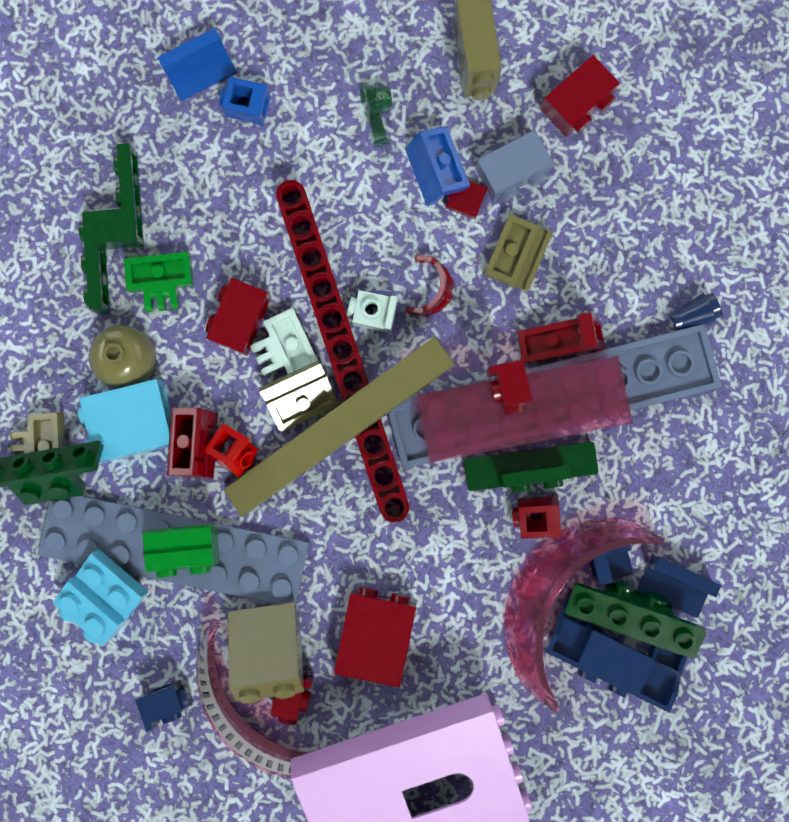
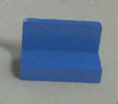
[157,28,236,101]
[405,126,470,207]

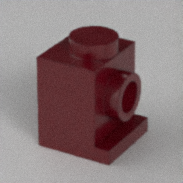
[486,359,533,415]
[512,494,561,539]
[270,674,314,725]

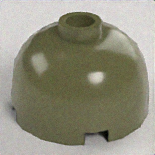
[88,325,156,389]

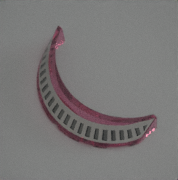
[196,620,378,778]

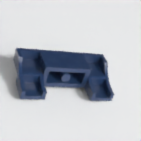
[543,587,688,713]

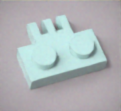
[250,308,318,376]

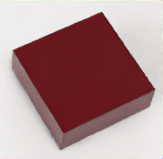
[445,181,487,220]

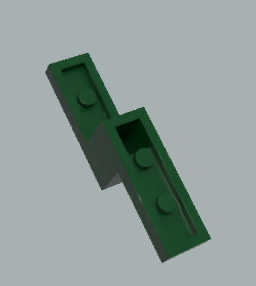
[79,143,144,314]

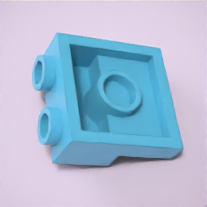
[53,548,148,647]

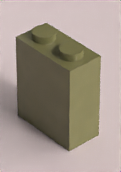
[453,0,502,100]
[228,602,304,703]

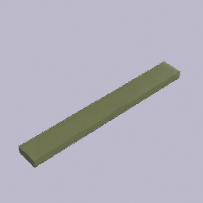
[224,336,456,517]

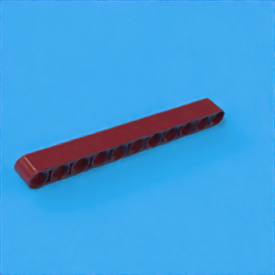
[276,180,410,523]

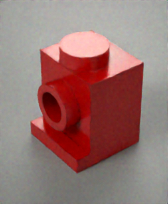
[204,423,258,477]

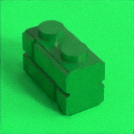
[142,523,220,578]

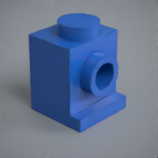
[219,76,271,127]

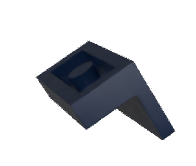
[637,555,722,618]

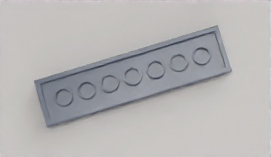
[37,496,309,605]

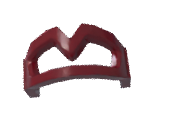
[405,255,454,317]

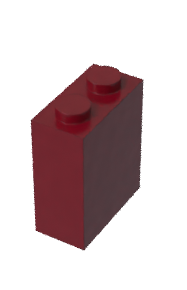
[334,586,416,688]

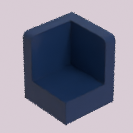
[587,542,633,585]

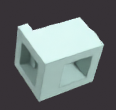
[347,290,398,333]

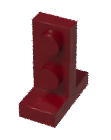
[517,312,606,364]

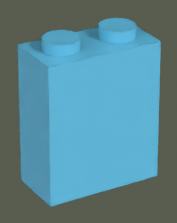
[78,379,171,463]

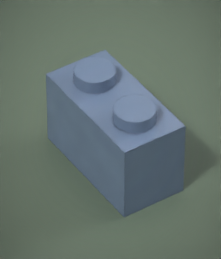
[475,130,554,202]

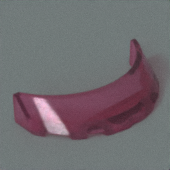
[504,518,665,713]

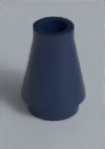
[669,293,723,331]

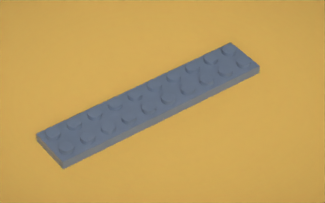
[388,324,722,469]

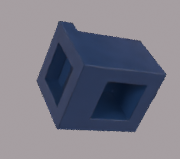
[135,680,193,732]

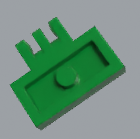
[124,252,194,313]

